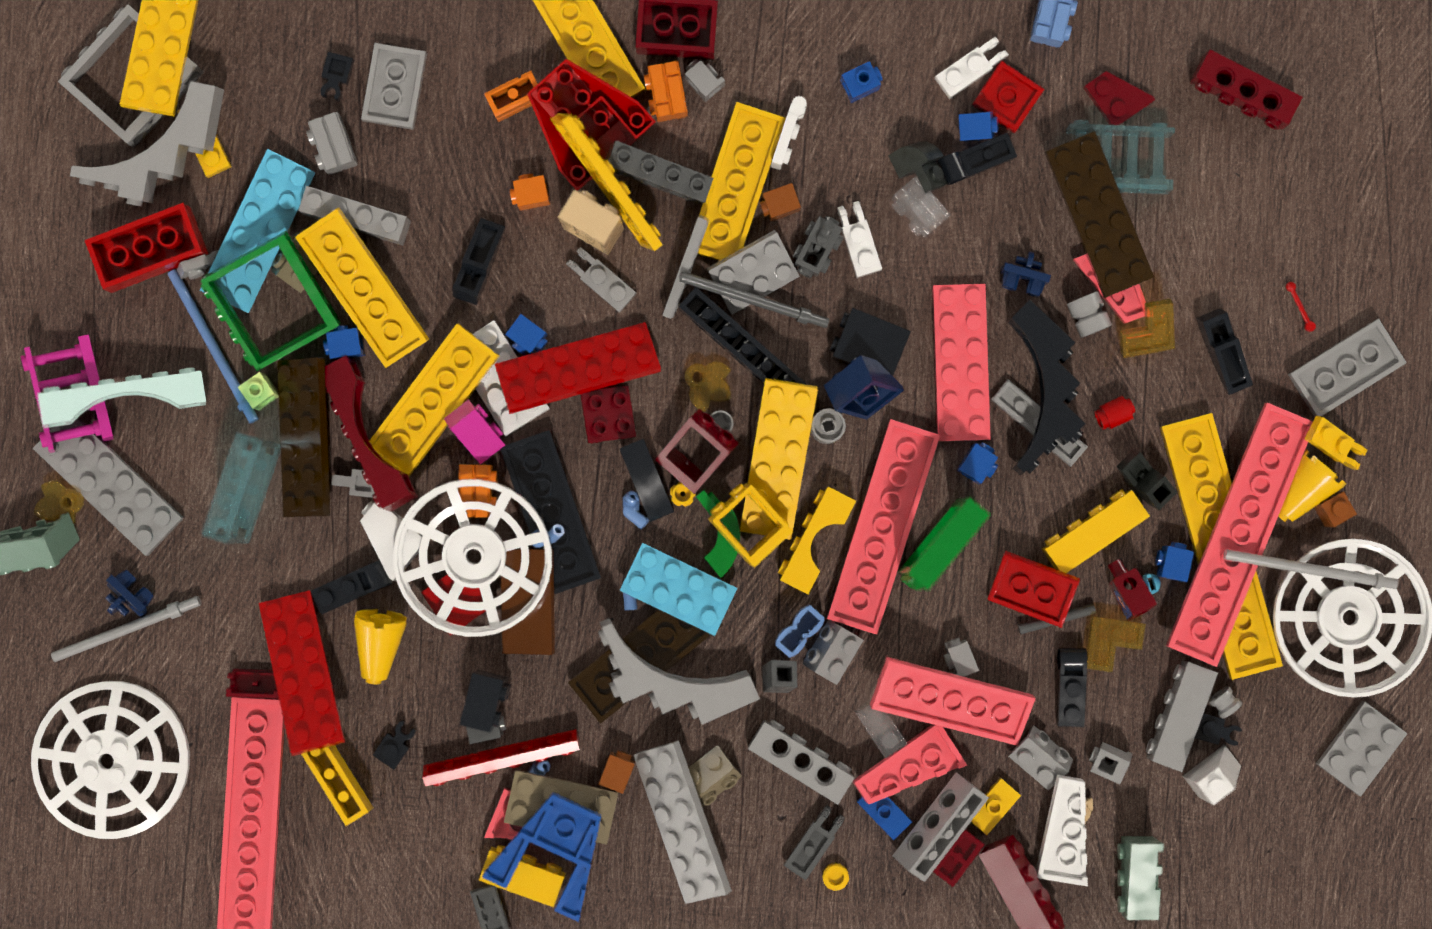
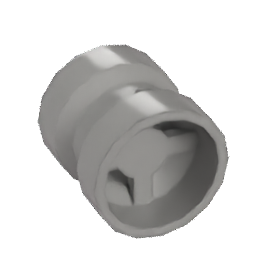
[711,410,733,432]

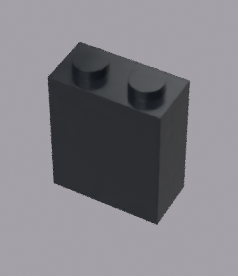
[829,308,911,376]

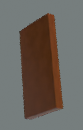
[501,549,555,655]

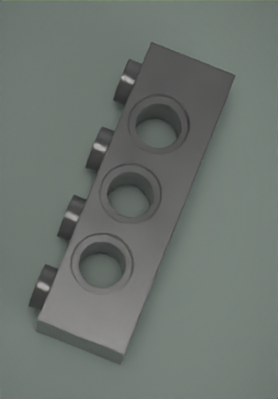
[606,140,713,205]

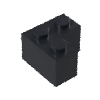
[459,669,511,733]

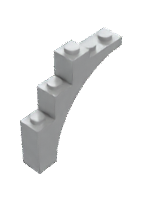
[70,81,224,207]
[598,618,760,725]

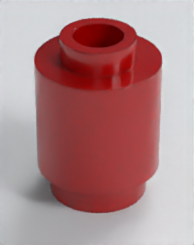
[1094,396,1136,430]

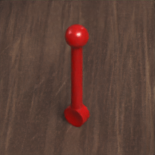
[1286,282,1316,332]

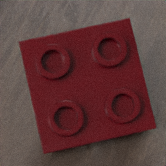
[580,386,636,444]

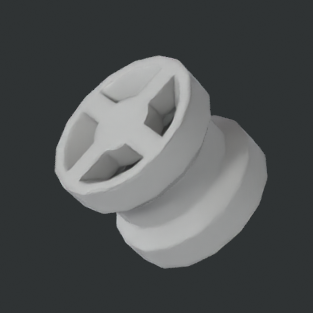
[1208,686,1243,719]

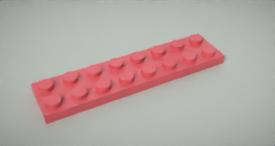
[827,419,940,635]

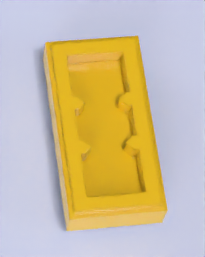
[971,778,1021,835]

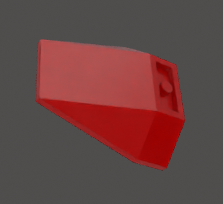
[527,59,656,191]

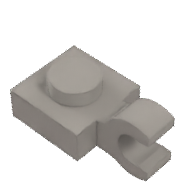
[177,250,219,280]
[332,469,374,498]

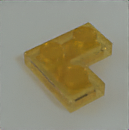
[1120,299,1175,358]
[1087,616,1145,672]

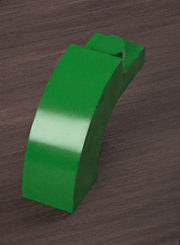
[696,490,740,578]

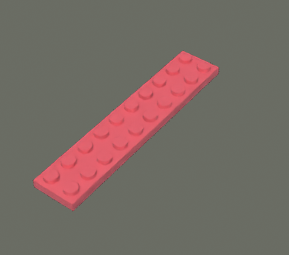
[1166,403,1313,667]
[217,697,285,929]

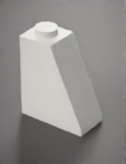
[360,501,423,581]
[1183,745,1241,805]

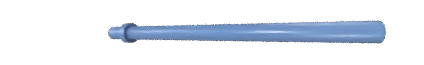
[167,269,259,424]

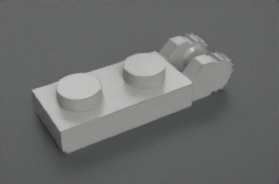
[566,247,637,313]

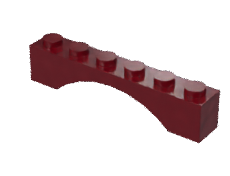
[325,355,418,512]

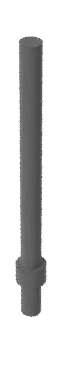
[679,271,829,328]

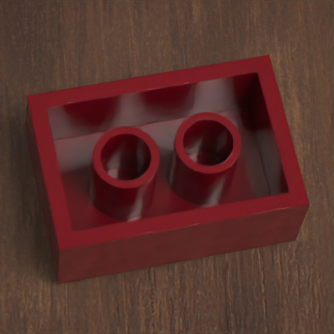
[635,0,718,60]

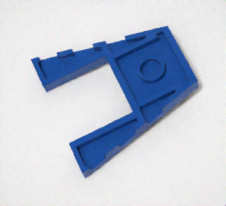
[482,792,601,922]

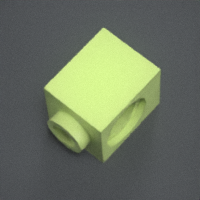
[238,372,279,411]

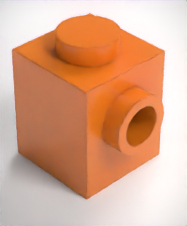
[510,174,551,211]

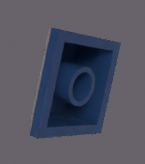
[824,355,904,420]

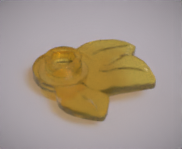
[685,362,731,412]
[34,481,84,524]

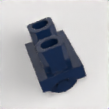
[1000,251,1051,297]
[105,570,154,618]

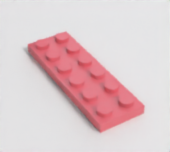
[932,284,991,442]
[870,657,1036,746]

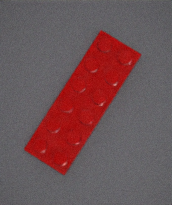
[495,322,661,414]
[258,590,345,756]

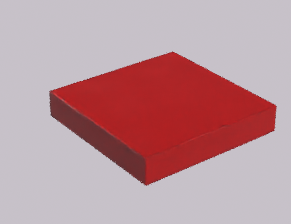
[972,61,1044,134]
[421,574,486,636]

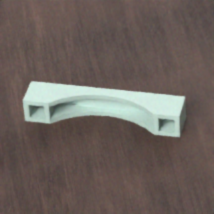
[38,368,206,428]

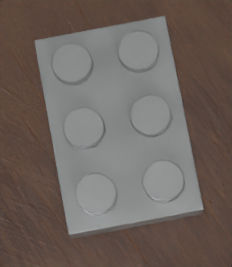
[361,43,427,130]
[706,230,800,315]
[1316,701,1407,797]

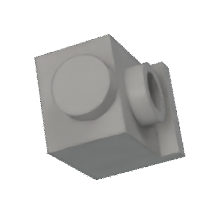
[685,59,725,102]
[943,638,979,677]
[1089,742,1132,784]

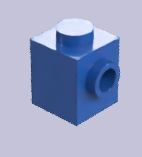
[840,61,883,103]
[959,112,998,141]
[505,314,548,355]
[323,325,365,361]
[956,442,998,484]
[1155,542,1194,582]

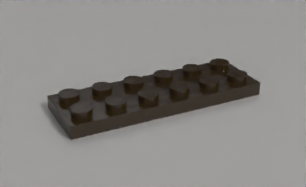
[1044,131,1154,298]
[277,358,330,517]
[568,610,723,724]

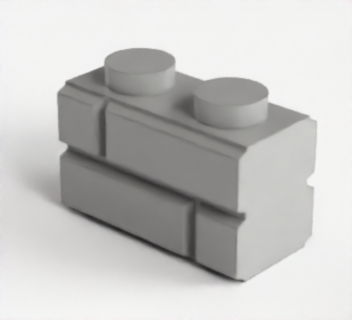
[306,112,358,175]

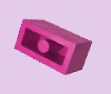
[444,399,505,465]

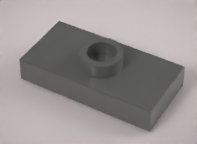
[470,885,510,929]

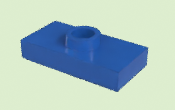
[857,796,912,840]

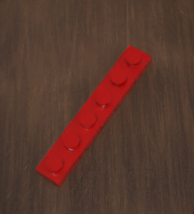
[422,729,579,786]

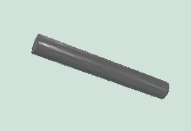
[1018,603,1096,635]

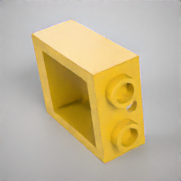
[708,483,793,568]

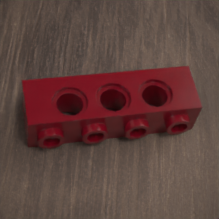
[1190,49,1303,130]

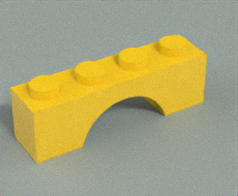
[778,487,856,594]

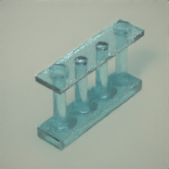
[1066,120,1175,194]

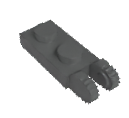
[784,805,845,880]

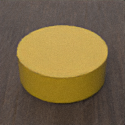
[822,863,849,891]

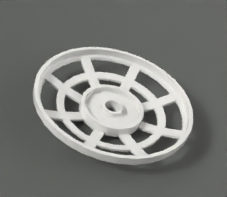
[393,479,552,637]
[1273,539,1432,697]
[31,681,190,839]

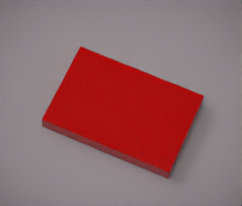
[987,551,1080,628]

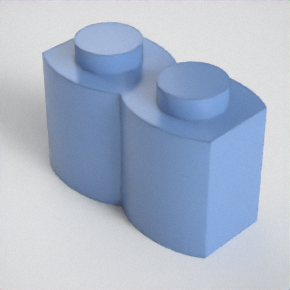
[775,605,824,658]

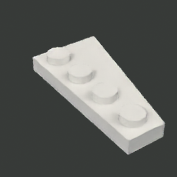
[1036,775,1088,886]

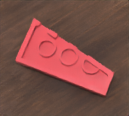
[852,724,967,804]

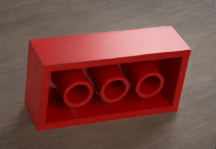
[84,203,209,293]

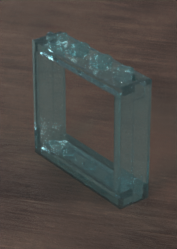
[201,432,281,544]

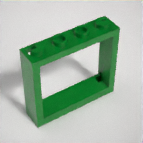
[200,231,341,371]
[898,497,990,591]

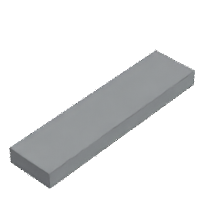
[662,215,710,319]
[991,379,1088,467]

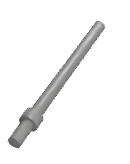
[51,596,202,662]

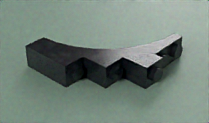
[1008,300,1086,475]

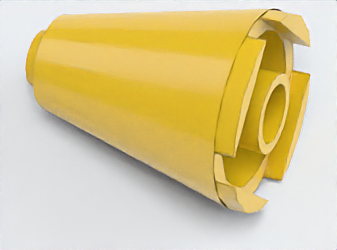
[1278,449,1346,522]
[354,609,407,684]

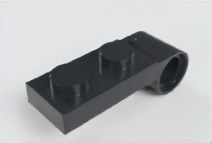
[937,132,1017,186]
[311,560,393,615]
[1057,648,1087,727]

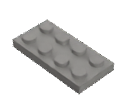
[1288,319,1407,417]

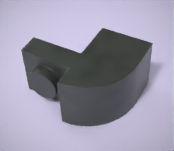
[888,141,948,193]
[1116,449,1178,510]

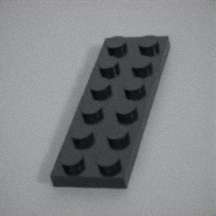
[501,430,601,595]

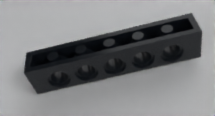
[678,287,807,385]

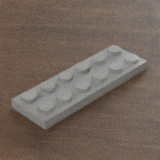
[32,417,184,556]
[633,740,732,904]

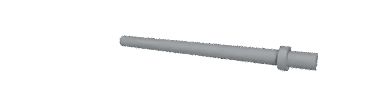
[1223,549,1398,589]

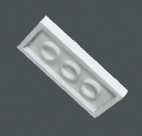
[473,321,550,436]

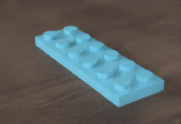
[200,149,316,313]

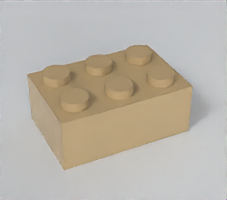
[558,190,624,255]

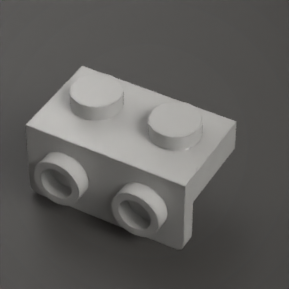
[803,620,864,685]
[1008,726,1073,791]

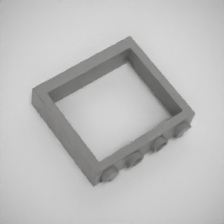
[58,4,204,149]

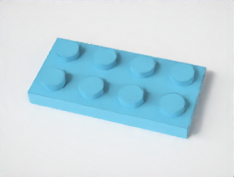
[620,543,737,636]

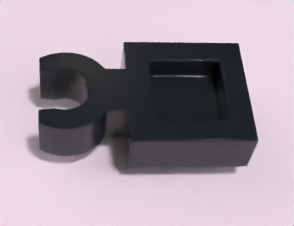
[321,52,355,102]
[1195,713,1242,746]
[373,720,417,770]

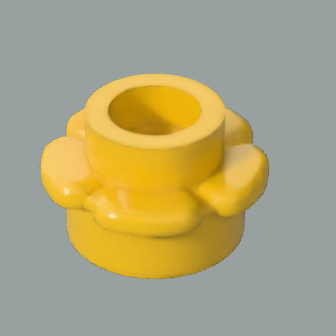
[670,482,696,507]

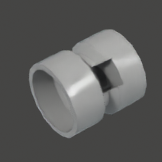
[1067,291,1112,338]
[810,408,846,444]

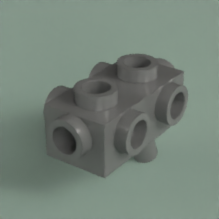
[793,216,844,278]

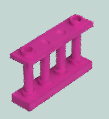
[21,335,114,453]

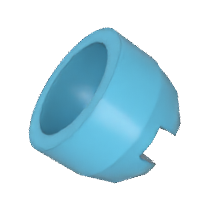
[1141,573,1161,594]

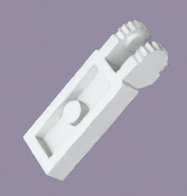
[935,37,1008,99]
[771,96,807,170]
[837,201,882,278]

